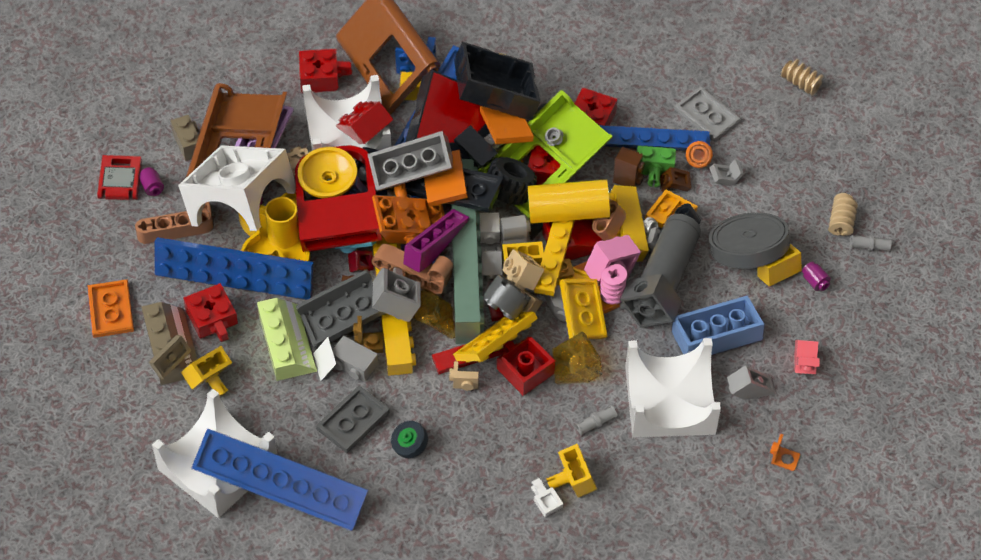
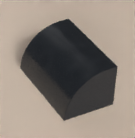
[454,125,498,169]

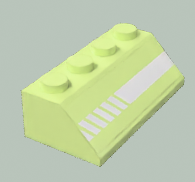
[257,298,317,381]

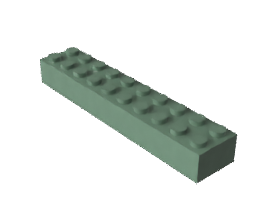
[451,159,484,344]

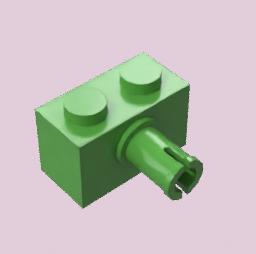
[637,146,676,187]

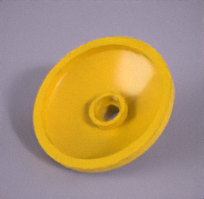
[298,147,357,198]

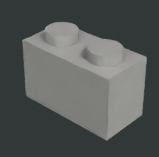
[332,336,378,382]

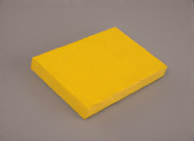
[559,279,608,339]

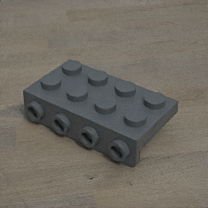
[296,270,386,349]

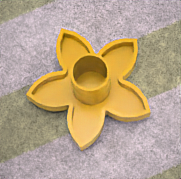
[238,192,311,262]

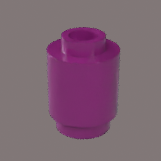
[140,167,164,196]
[802,262,831,291]

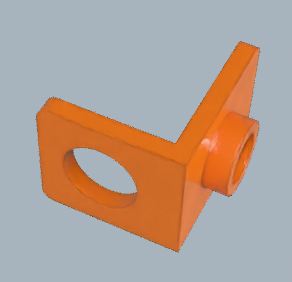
[770,434,800,471]

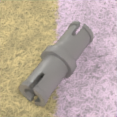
[850,235,891,251]
[575,405,617,436]

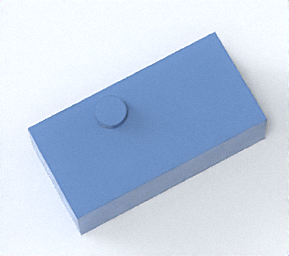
[672,295,764,355]

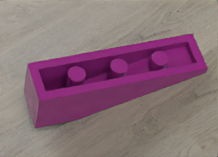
[403,209,469,273]

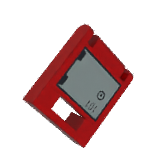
[97,155,142,200]

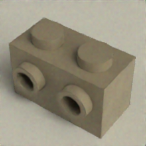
[170,114,199,161]

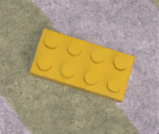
[453,311,538,362]

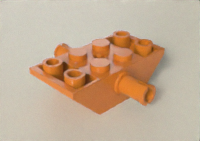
[372,183,445,244]

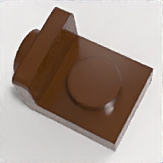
[660,167,692,192]

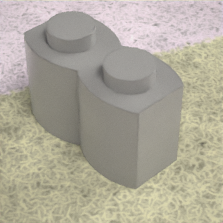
[500,215,531,245]

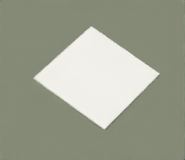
[313,337,336,381]

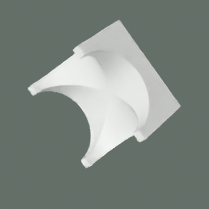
[302,75,391,162]
[178,145,296,231]
[625,338,721,438]
[152,389,277,518]

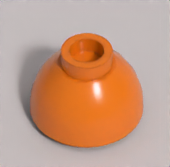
[686,141,713,168]

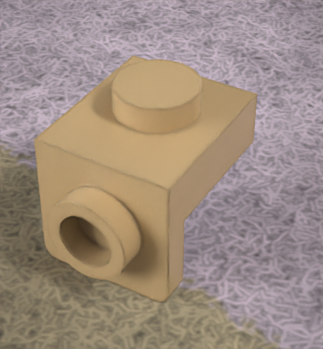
[449,361,479,391]

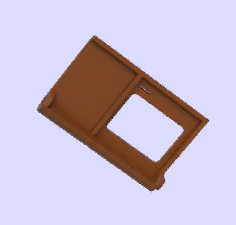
[336,0,440,115]
[186,83,287,178]

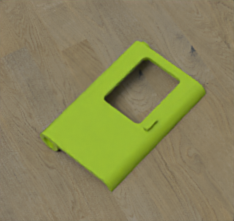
[478,90,613,219]

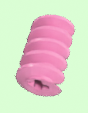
[600,264,627,304]

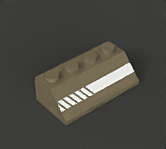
[141,302,197,385]

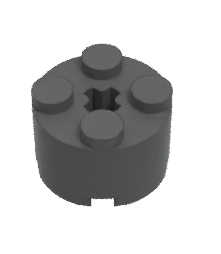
[483,275,531,321]

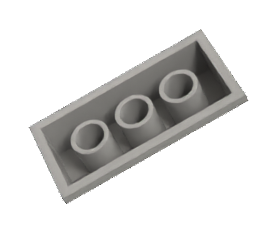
[368,131,453,192]

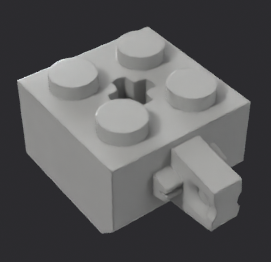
[372,267,421,322]

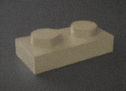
[149,335,191,379]

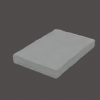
[674,87,741,142]

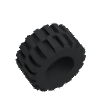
[487,157,537,205]

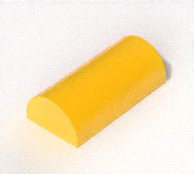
[528,179,610,223]

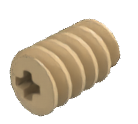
[781,59,823,96]
[828,193,858,236]

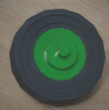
[391,421,428,458]

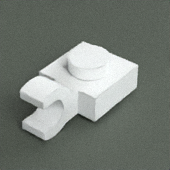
[531,478,563,517]

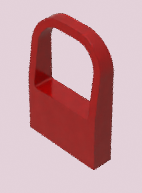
[295,145,382,252]

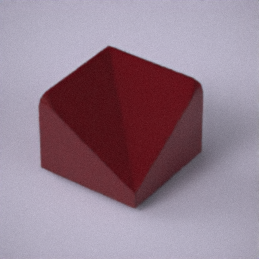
[348,251,374,272]

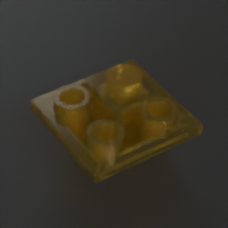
[412,289,455,339]
[552,332,602,384]

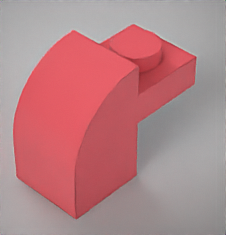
[794,340,820,374]

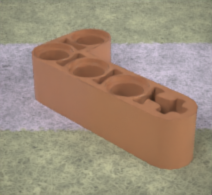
[592,199,626,241]
[135,202,213,244]
[372,244,453,295]

